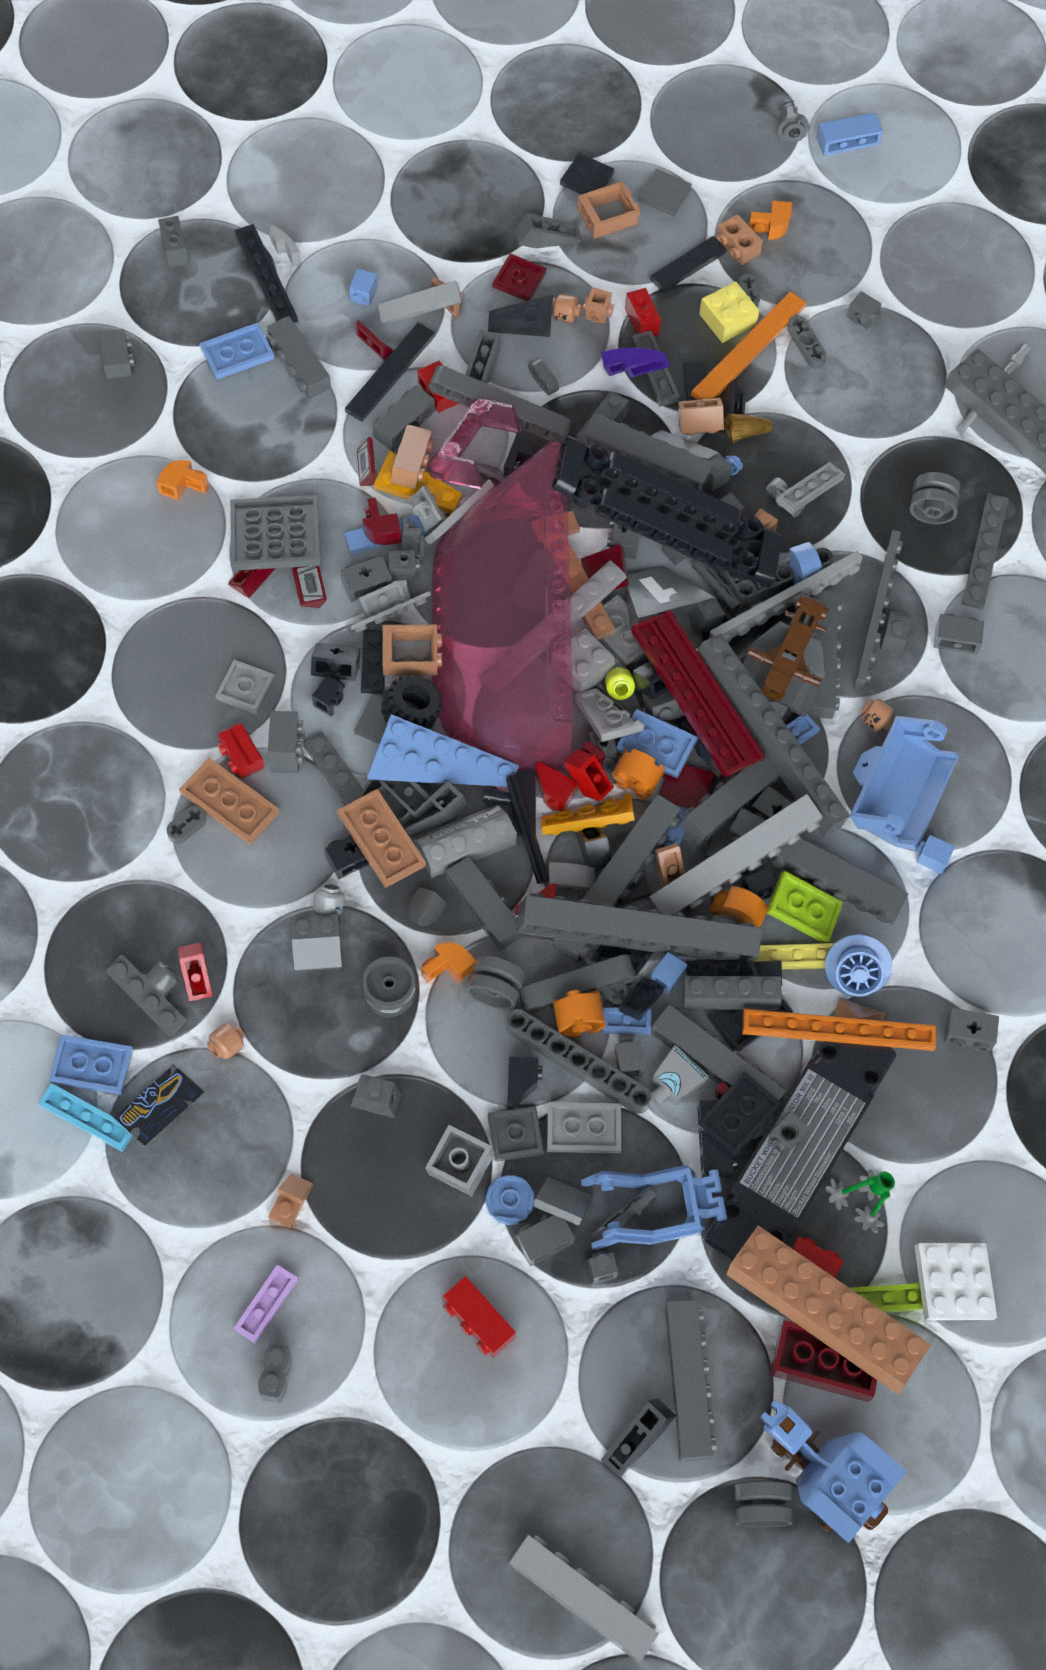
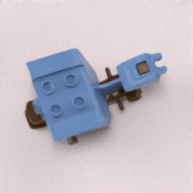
[760,1400,907,1543]

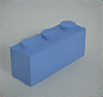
[816,113,883,156]

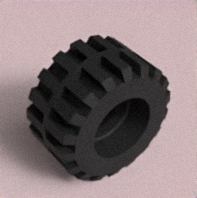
[381,674,443,729]

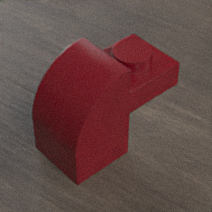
[362,497,401,545]

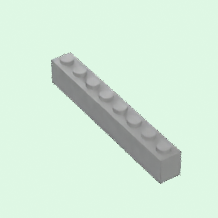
[650,794,823,915]

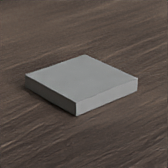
[215,659,275,715]

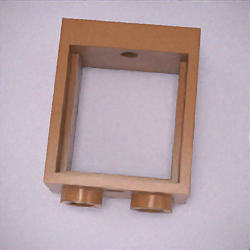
[577,181,641,239]
[383,625,442,675]

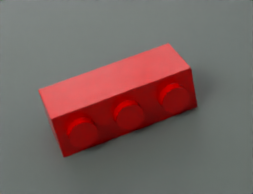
[442,1276,516,1358]

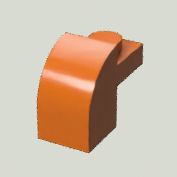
[749,200,792,240]
[156,460,209,500]
[709,886,768,927]
[421,942,476,983]

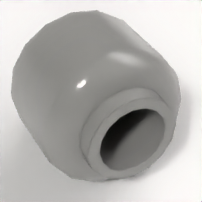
[313,884,345,916]

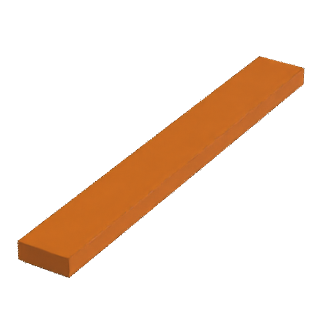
[691,291,807,400]
[742,1009,936,1051]

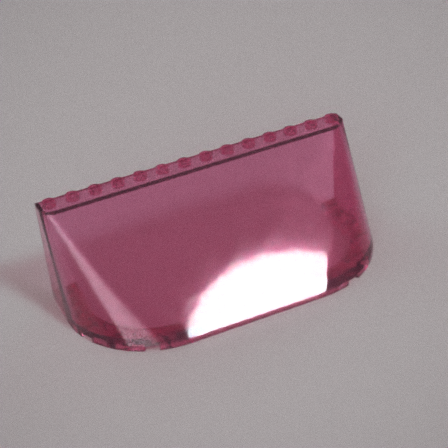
[432,441,573,771]

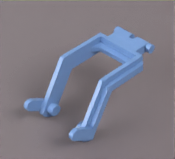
[581,1165,727,1250]

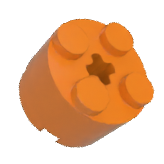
[612,749,665,800]
[553,990,606,1037]

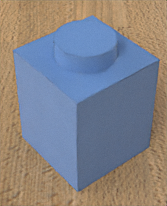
[349,269,378,306]
[916,835,955,874]
[650,952,688,995]

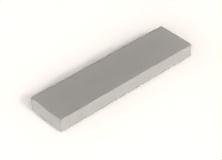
[378,281,462,326]
[775,462,845,514]
[424,479,494,544]

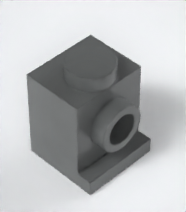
[586,1251,619,1285]

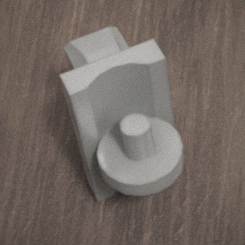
[408,486,446,531]

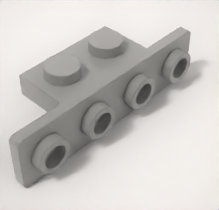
[347,581,431,633]

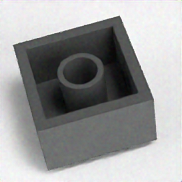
[268,711,305,773]

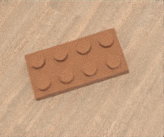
[179,758,280,845]
[337,789,426,888]

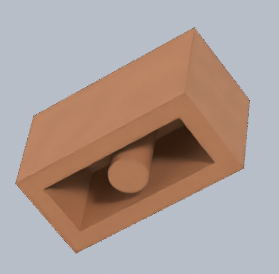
[678,398,724,435]

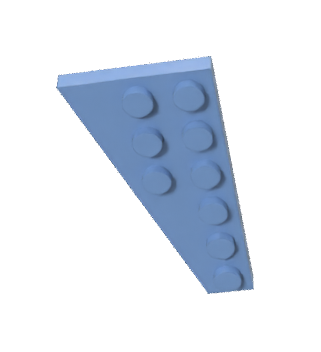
[366,714,519,787]

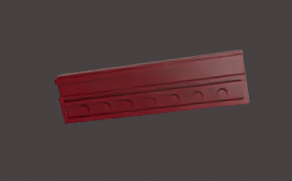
[630,609,765,778]

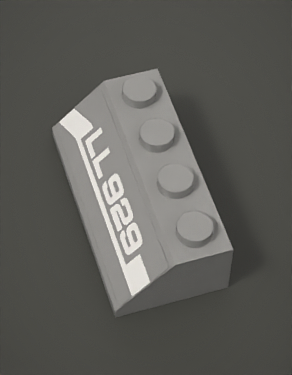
[413,804,517,878]

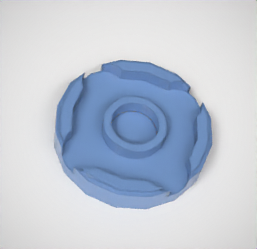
[486,1175,535,1225]

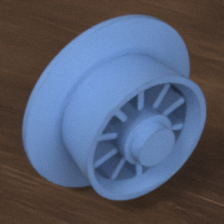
[825,934,892,997]

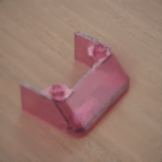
[427,399,520,489]

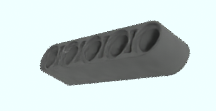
[519,954,637,1014]

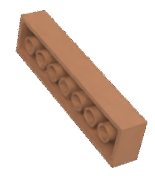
[726,1226,931,1395]

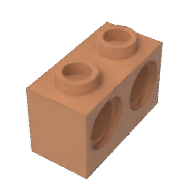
[716,214,763,265]

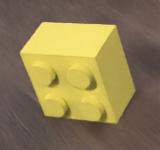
[699,282,759,343]

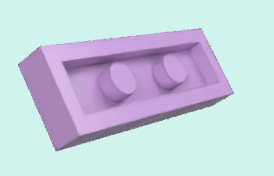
[234,1264,298,1344]

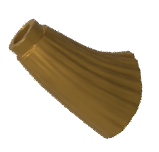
[724,414,773,443]

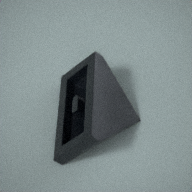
[720,382,746,418]

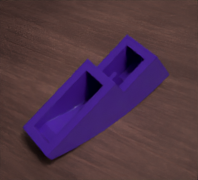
[601,348,671,378]

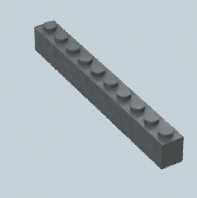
[697,633,850,837]

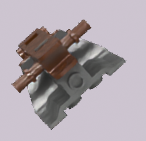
[743,595,829,717]

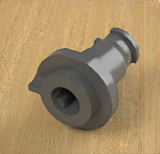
[777,99,809,143]

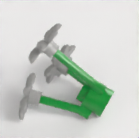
[825,1169,895,1233]

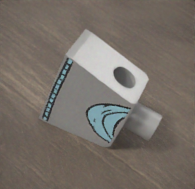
[651,1045,709,1106]

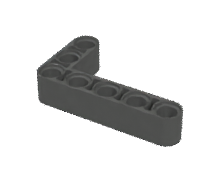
[715,547,833,608]

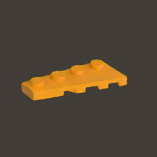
[374,450,462,514]
[541,793,634,835]

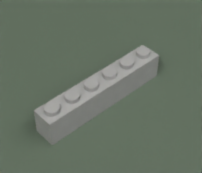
[509,1535,659,1663]

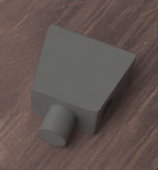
[350,1074,401,1118]

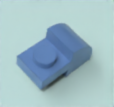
[790,542,822,585]

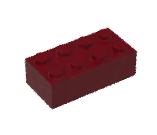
[769,1320,877,1402]

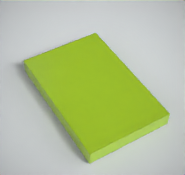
[766,870,843,943]

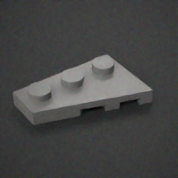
[575,689,644,742]

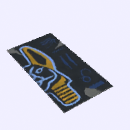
[113,1065,205,1147]

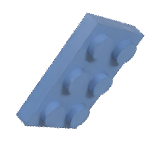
[199,322,275,380]
[616,709,698,779]
[49,1034,133,1095]

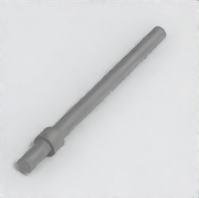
[956,344,1030,434]

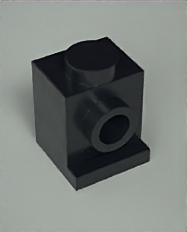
[312,675,345,717]
[742,868,778,900]

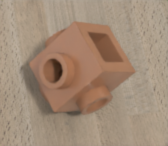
[583,287,614,324]

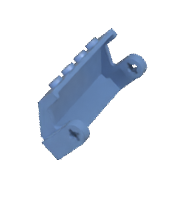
[850,716,959,850]

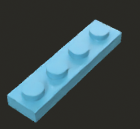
[38,1083,133,1152]

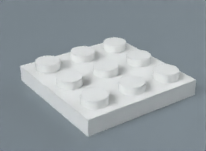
[914,1243,997,1320]

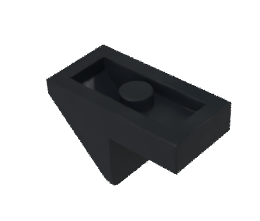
[503,432,535,481]

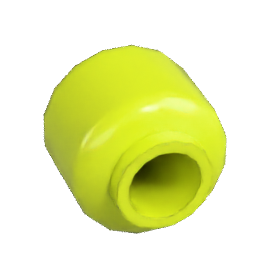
[605,667,635,700]

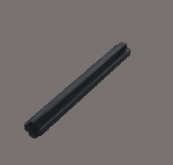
[506,775,549,884]

